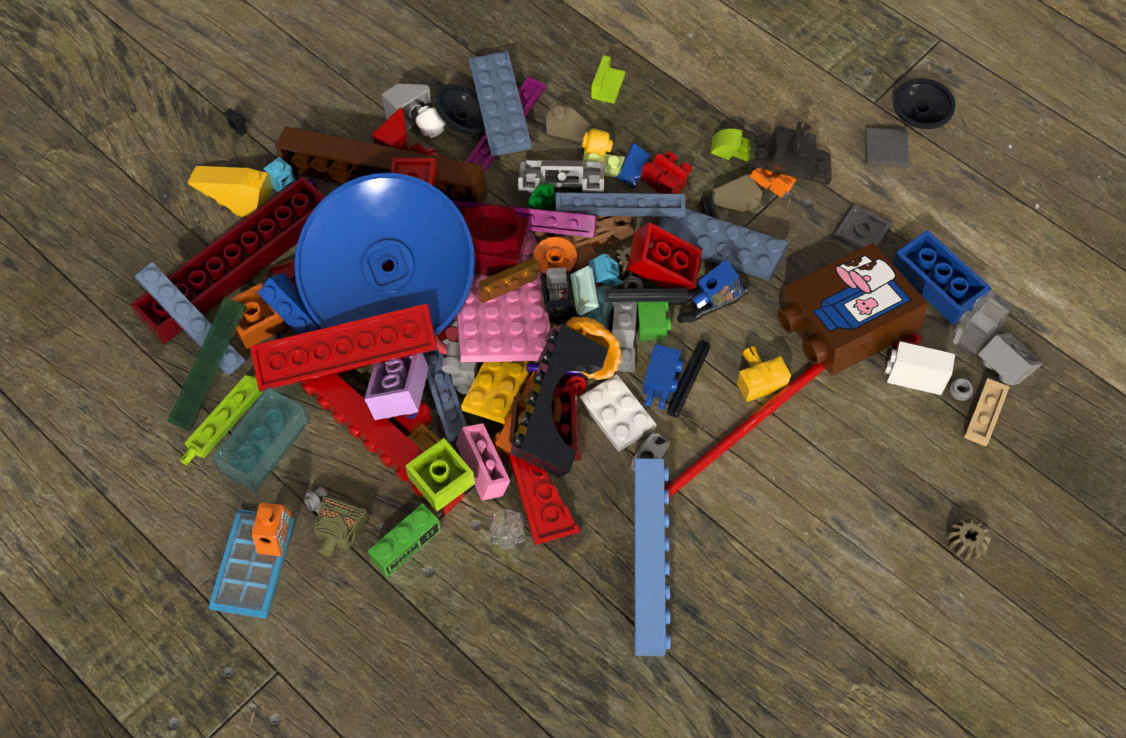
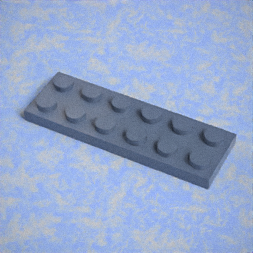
[469,51,532,156]
[657,209,788,281]

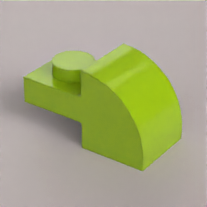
[710,129,757,163]

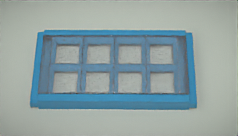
[209,509,294,619]

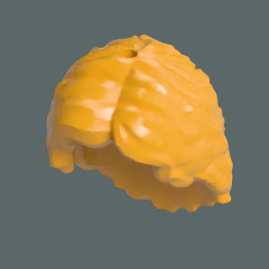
[565,317,621,380]

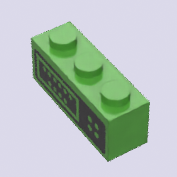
[368,503,441,577]

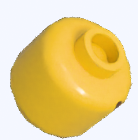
[581,128,613,156]

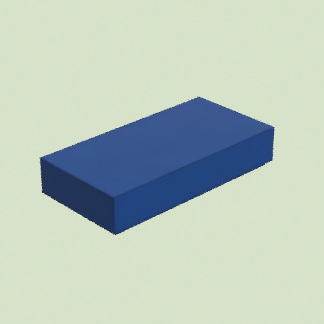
[616,143,650,189]

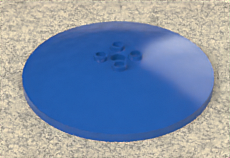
[295,173,475,337]

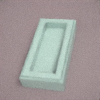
[570,266,599,315]

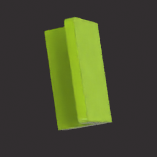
[591,55,625,104]

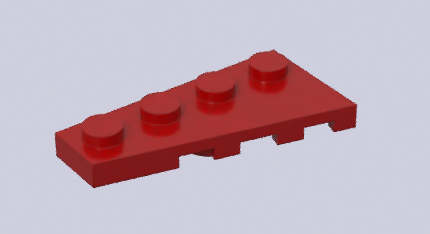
[508,452,581,546]

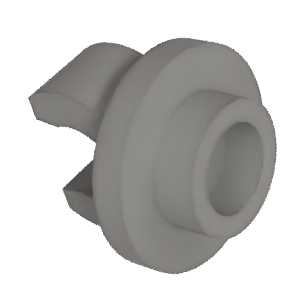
[305,487,328,513]

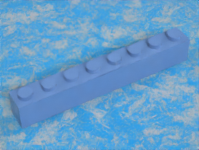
[634,459,671,656]

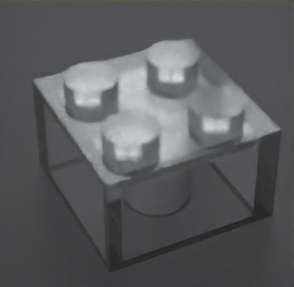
[953,291,1013,358]

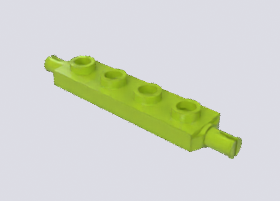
[179,375,263,466]

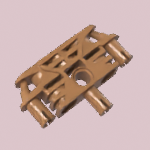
[532,216,634,261]

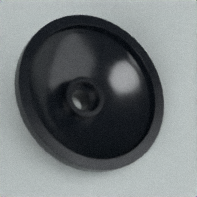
[893,78,956,129]
[434,84,485,135]

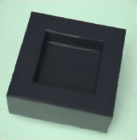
[224,108,247,136]

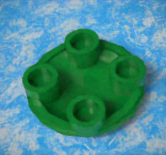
[528,183,556,210]

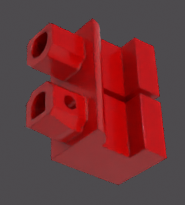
[641,151,692,194]

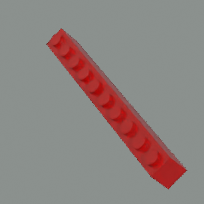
[299,374,465,515]

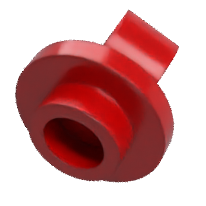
[562,375,586,395]

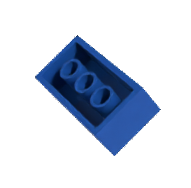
[892,230,991,325]

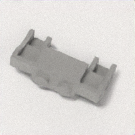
[518,159,605,194]

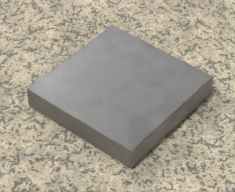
[865,128,909,167]
[833,204,892,250]

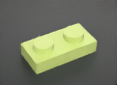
[583,152,625,178]

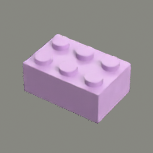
[365,354,429,420]

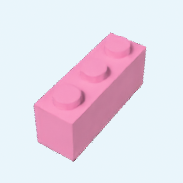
[455,423,510,501]

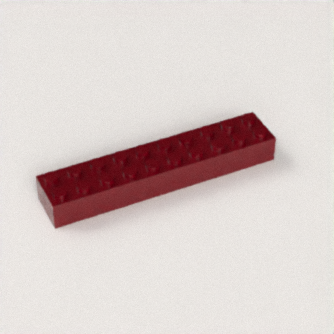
[130,176,326,345]

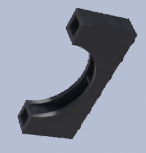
[510,324,608,478]

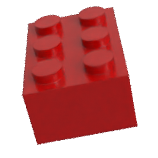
[627,222,702,291]

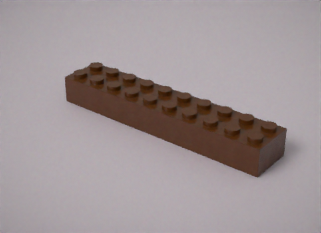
[275,126,488,203]

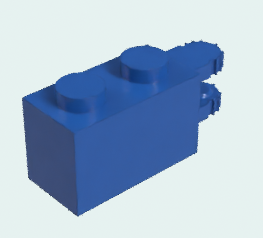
[643,344,684,410]

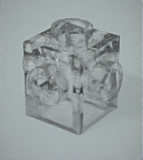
[489,509,525,549]

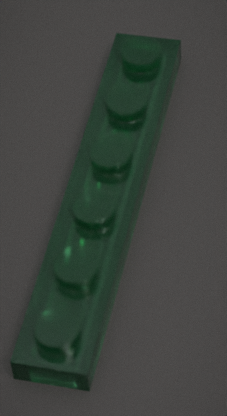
[167,297,247,431]

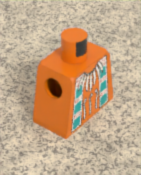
[252,502,292,557]

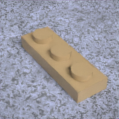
[964,378,1009,447]

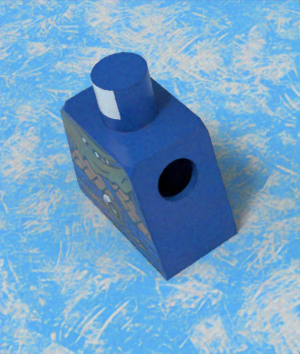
[692,259,745,309]

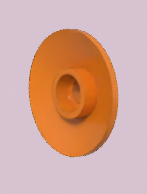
[533,237,577,274]

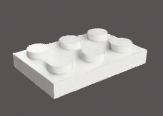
[579,374,657,452]

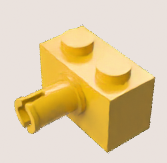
[737,347,791,403]

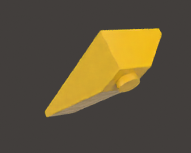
[188,166,273,218]

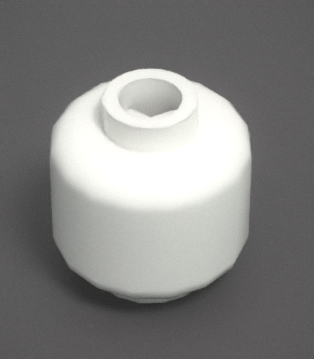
[415,106,445,138]

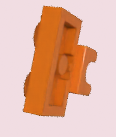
[750,158,796,197]

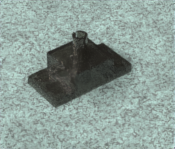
[748,122,832,185]

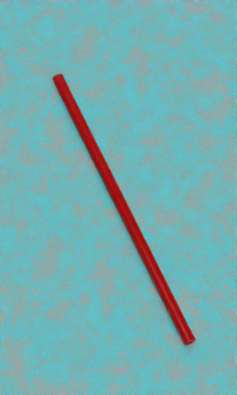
[664,363,825,498]

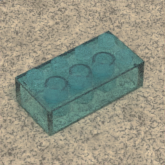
[211,387,310,493]

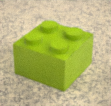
[405,438,475,512]

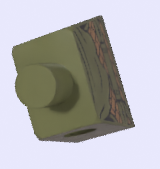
[314,495,369,557]

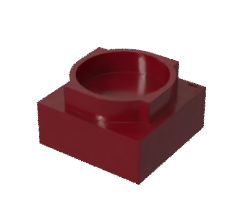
[462,205,530,276]

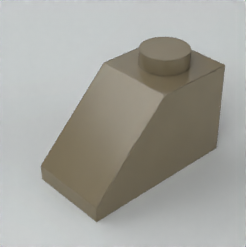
[546,103,591,142]
[712,174,762,212]

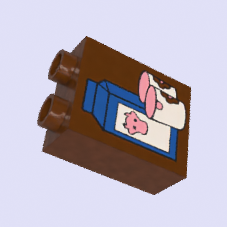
[777,243,928,376]

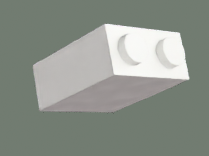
[885,342,955,395]

